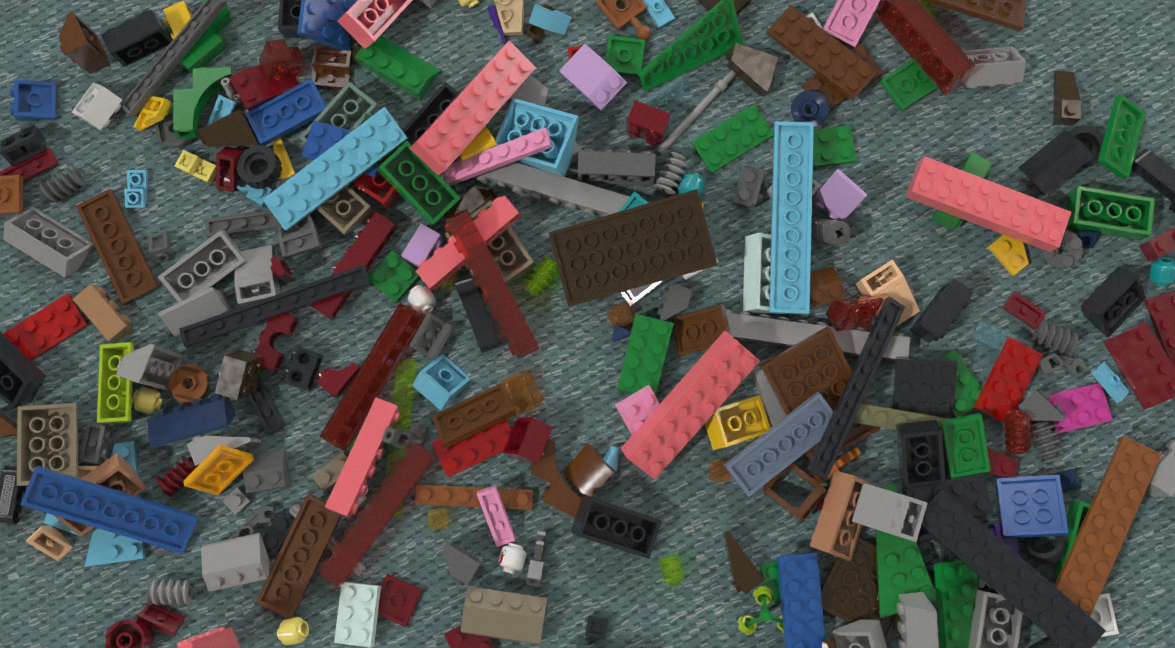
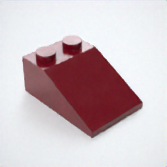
[229,58,299,112]

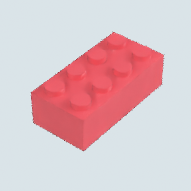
[338,0,412,49]

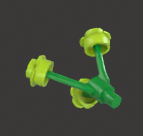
[738,586,784,635]

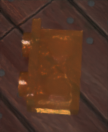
[502,370,544,416]

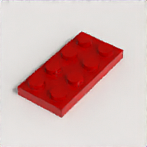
[3,293,89,361]
[973,337,1043,424]
[431,419,512,478]

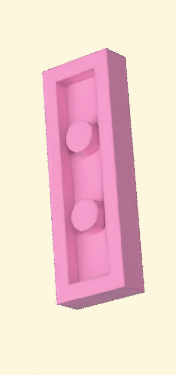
[477,485,516,547]

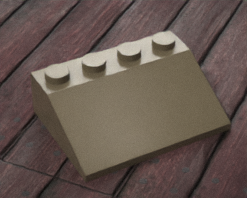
[445,200,538,296]
[17,403,78,486]

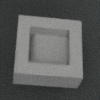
[223,487,251,515]

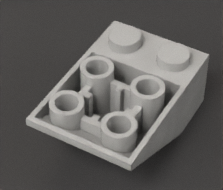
[235,245,281,307]
[852,483,928,542]

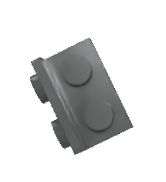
[732,167,767,209]

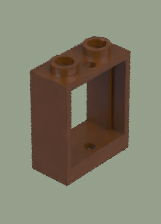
[763,463,827,524]

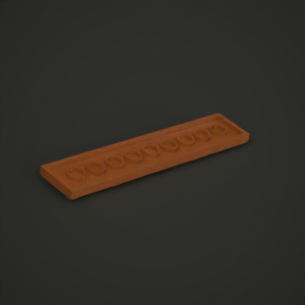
[1054,436,1162,616]

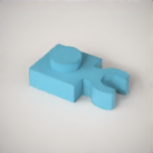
[237,184,273,206]

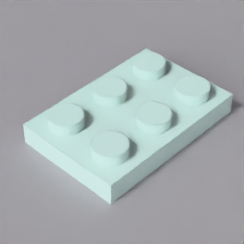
[334,582,381,648]

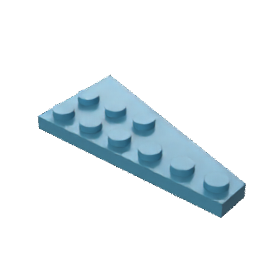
[84,441,146,567]

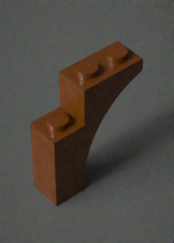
[529,439,582,518]

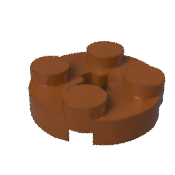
[169,364,210,403]

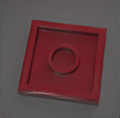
[378,574,423,627]

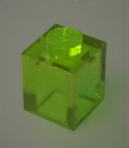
[659,554,684,586]

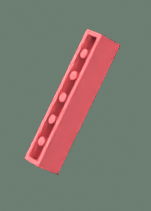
[416,196,522,290]
[325,397,401,518]
[176,626,240,648]

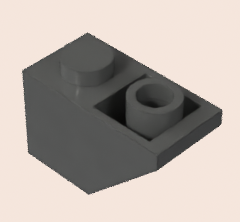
[656,283,693,321]
[1018,390,1066,421]

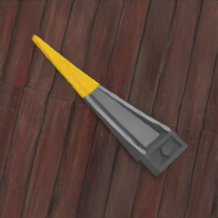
[273,137,322,259]

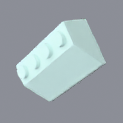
[743,233,781,314]

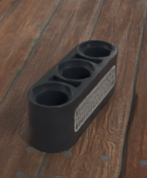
[0,466,26,525]

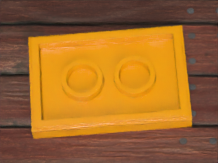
[184,444,254,495]

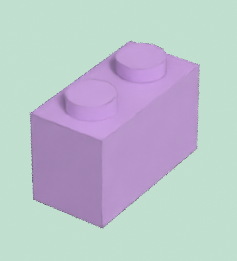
[401,224,443,268]

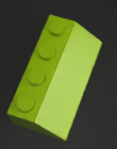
[97,342,134,424]

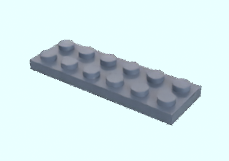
[724,392,833,497]

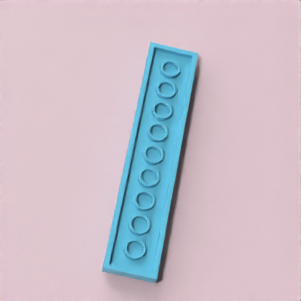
[769,121,814,315]

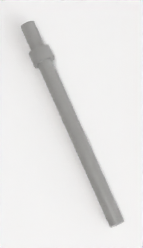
[656,70,736,155]

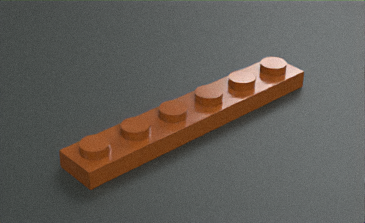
[415,485,533,510]

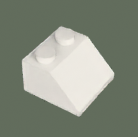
[72,82,122,130]

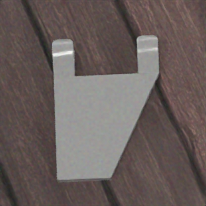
[508,75,548,106]

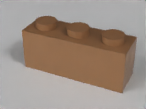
[73,284,133,343]

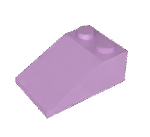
[559,44,627,110]
[812,169,867,221]

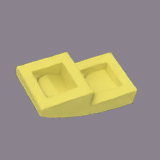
[175,150,216,184]

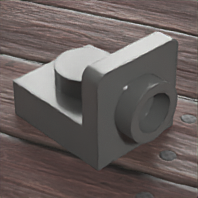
[148,231,175,264]

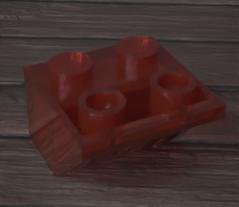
[826,295,884,331]

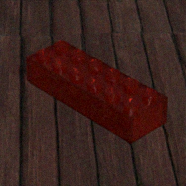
[875,0,975,96]

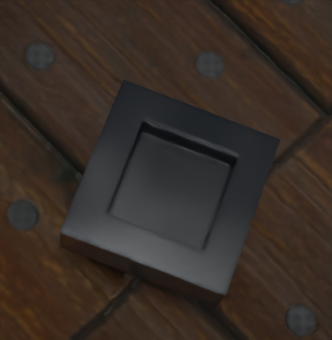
[585,615,608,640]

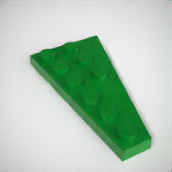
[637,0,744,92]
[875,483,937,619]
[934,558,978,648]

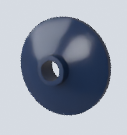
[791,90,829,127]

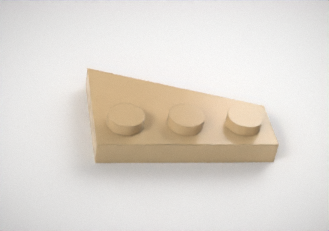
[494,0,525,36]

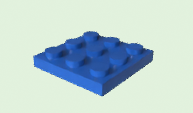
[297,0,356,51]
[996,475,1068,538]

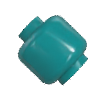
[677,173,705,196]
[1149,257,1175,287]

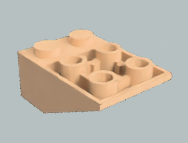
[855,260,920,326]

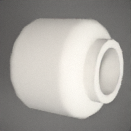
[408,285,436,314]
[498,543,526,574]

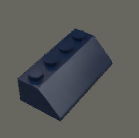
[148,394,235,448]

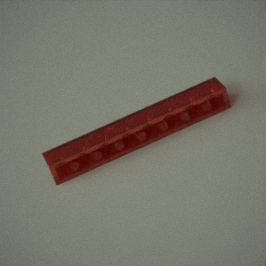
[444,208,539,359]
[319,303,425,451]
[319,442,437,588]

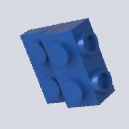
[10,80,56,121]

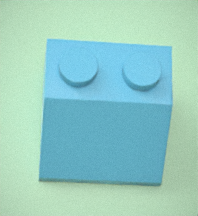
[412,354,471,410]

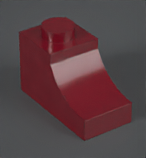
[216,146,244,193]
[316,362,362,398]

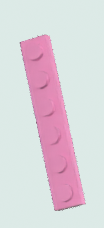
[442,127,552,186]

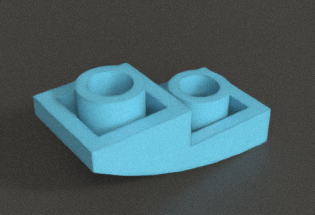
[529,4,572,35]
[124,170,148,208]

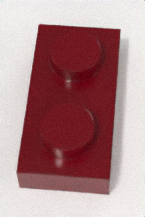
[270,256,294,283]
[1002,291,1047,330]
[138,604,185,637]

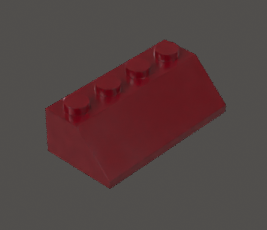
[1103,321,1175,410]

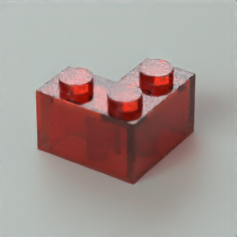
[259,39,306,81]

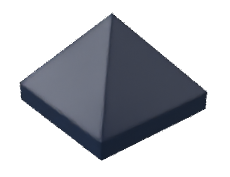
[1078,231,1099,248]
[611,325,631,343]
[1057,469,1082,492]

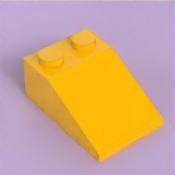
[705,395,770,450]

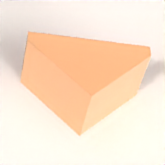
[26,526,73,561]

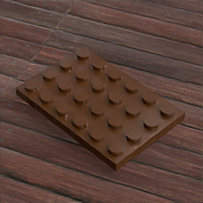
[760,327,881,462]

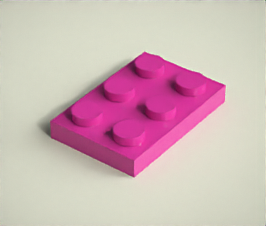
[1048,383,1113,433]

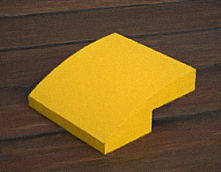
[459,126,497,161]

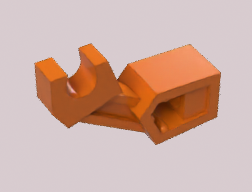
[811,447,861,484]

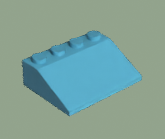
[492,98,579,177]

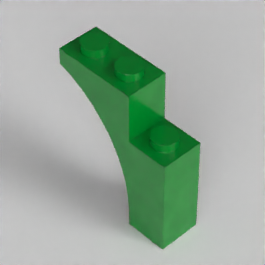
[181,0,233,74]
[173,66,234,139]

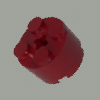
[105,617,155,648]

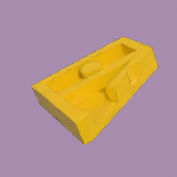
[133,96,172,131]
[987,235,1029,276]

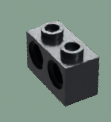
[0,125,47,166]
[284,346,323,392]

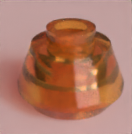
[608,303,634,328]

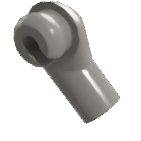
[221,78,242,104]

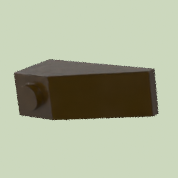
[1053,71,1081,126]
[724,530,765,595]

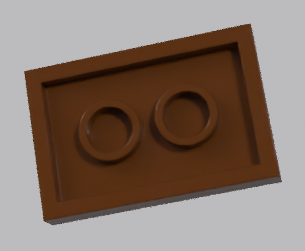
[671,305,731,356]

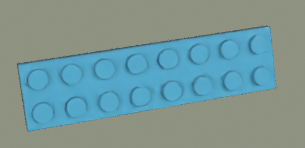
[262,107,409,231]

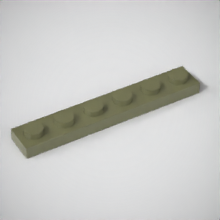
[853,403,948,430]

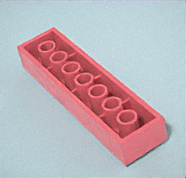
[410,41,536,176]
[905,156,1071,252]
[621,331,760,479]

